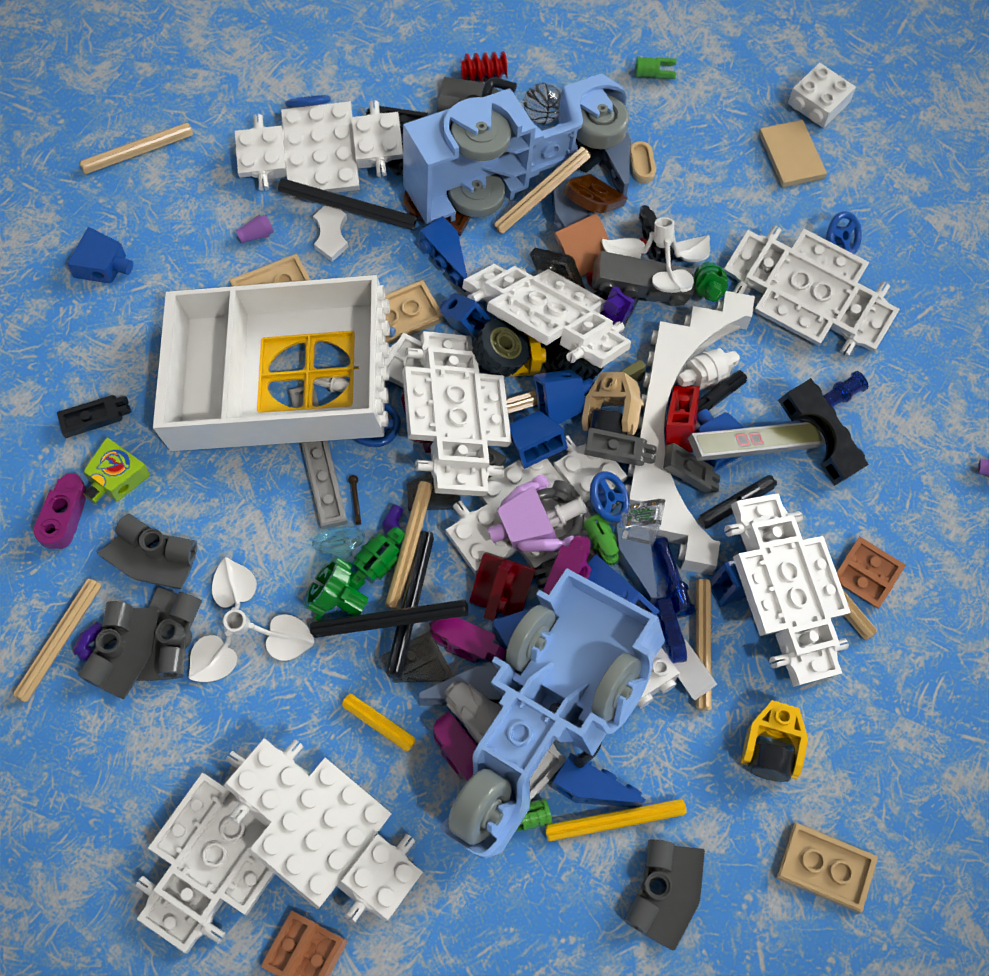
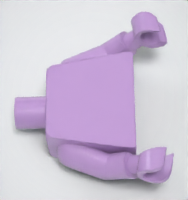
[487,474,574,552]

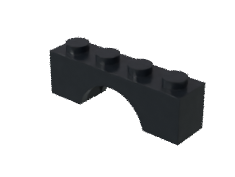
[778,378,869,486]

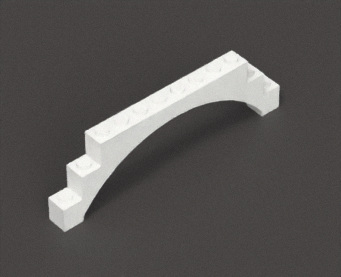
[625,291,755,576]

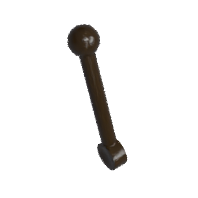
[348,475,361,525]

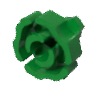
[304,557,368,621]

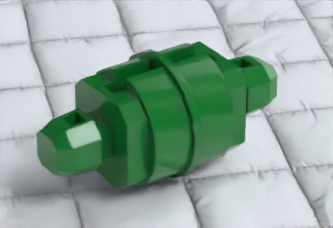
[693,261,728,302]
[349,527,405,590]

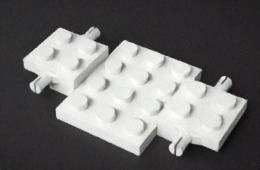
[235,100,403,198]
[724,225,900,356]
[462,264,631,368]
[402,331,511,496]
[446,435,627,575]
[724,494,851,687]
[224,738,423,923]
[135,751,310,954]

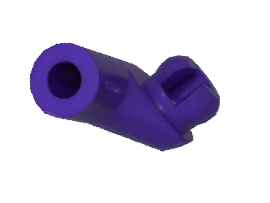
[382,504,405,541]
[73,622,102,661]

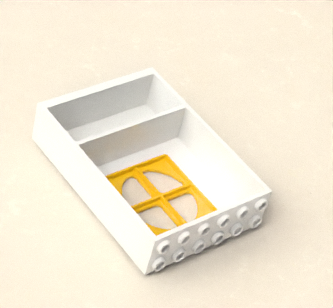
[153,275,390,451]

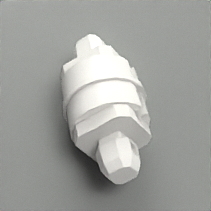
[677,348,740,389]

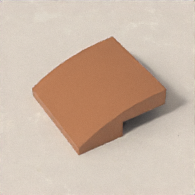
[553,213,609,281]
[836,536,906,609]
[260,910,348,976]

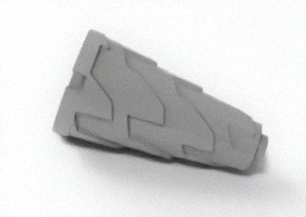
[444,681,503,744]

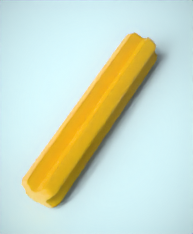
[342,693,415,751]

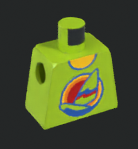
[83,437,150,504]

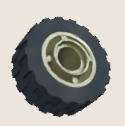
[472,318,530,377]

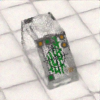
[618,498,665,545]

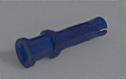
[800,371,869,423]
[651,537,697,618]

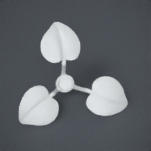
[602,218,710,293]
[189,557,314,682]

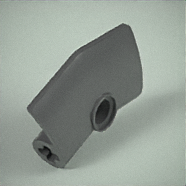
[437,77,500,113]
[97,514,197,589]
[137,587,202,681]
[78,601,159,699]
[623,839,705,951]

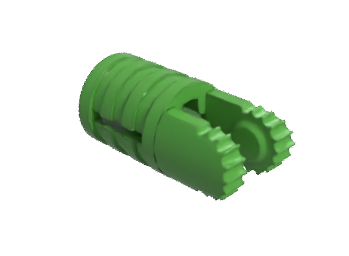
[635,56,676,79]
[583,514,619,566]
[515,798,552,832]

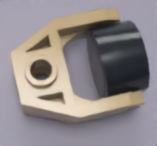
[582,372,644,435]

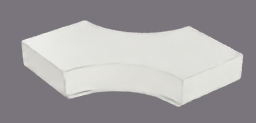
[313,205,348,262]

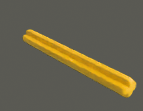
[545,799,687,841]

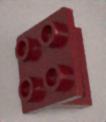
[469,552,535,621]

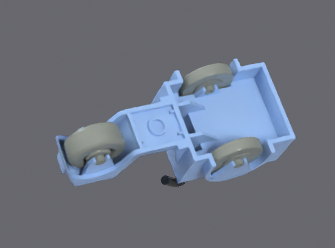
[403,74,629,225]
[440,568,665,859]

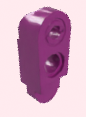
[33,473,86,549]
[543,535,592,595]
[429,617,506,664]
[433,712,477,781]

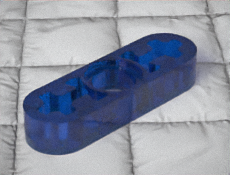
[654,596,687,664]

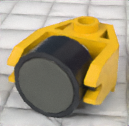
[741,700,808,782]

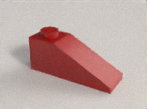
[666,385,699,453]

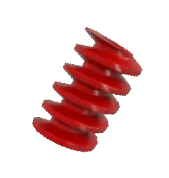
[460,51,507,82]

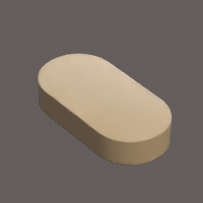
[630,141,656,184]

